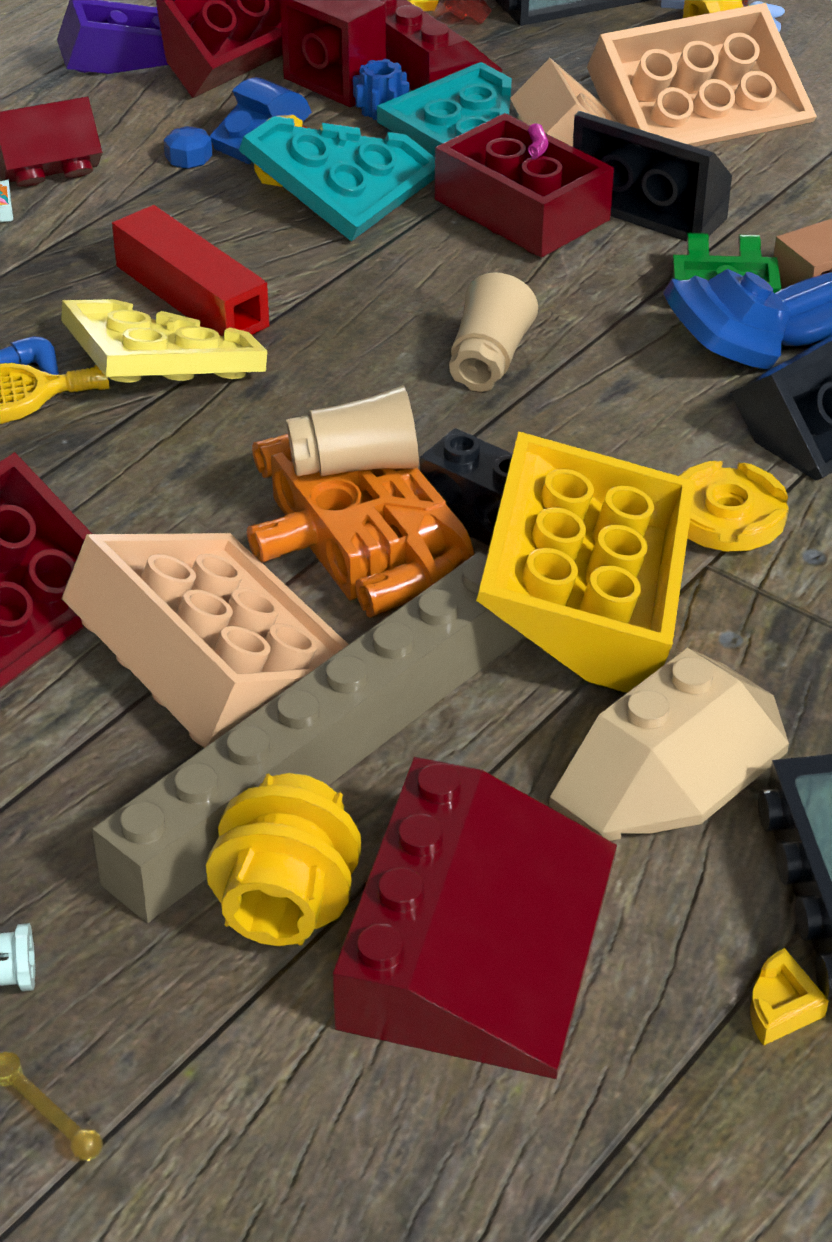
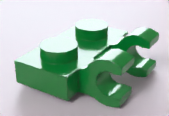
[671,233,781,293]

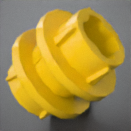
[206,773,361,946]

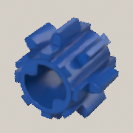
[353,59,409,120]

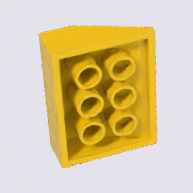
[476,431,695,693]

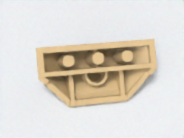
[549,648,789,841]

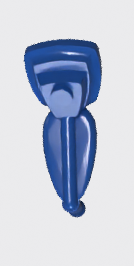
[663,269,832,369]

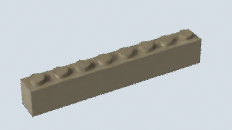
[92,552,524,923]

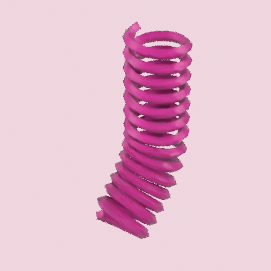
[528,123,548,159]

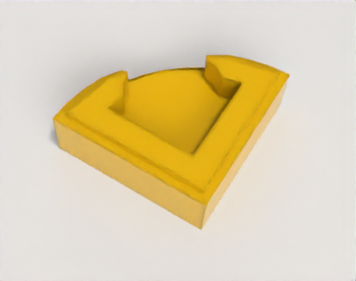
[750,948,829,1046]

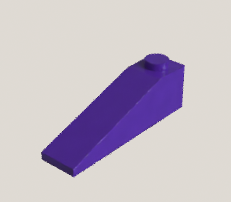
[57,0,168,74]

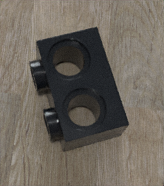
[420,428,512,546]

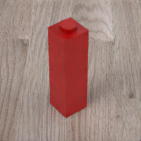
[112,205,270,336]

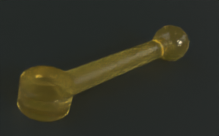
[0,1052,103,1161]

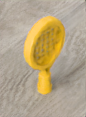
[0,363,110,424]

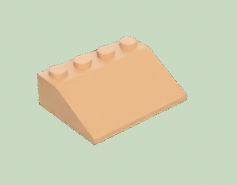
[587,3,817,147]
[62,533,349,748]

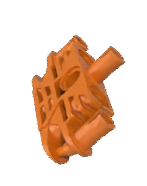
[247,433,474,618]

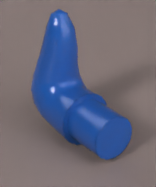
[0,336,60,375]

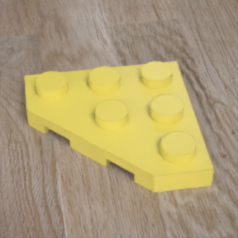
[61,299,267,383]

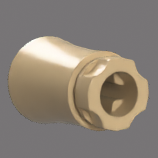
[449,273,538,392]
[286,385,419,476]

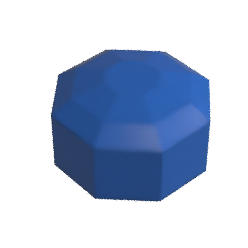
[164,126,212,169]

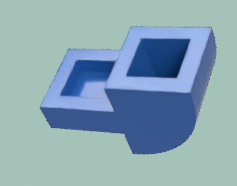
[210,77,312,165]

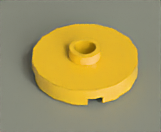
[679,461,789,552]

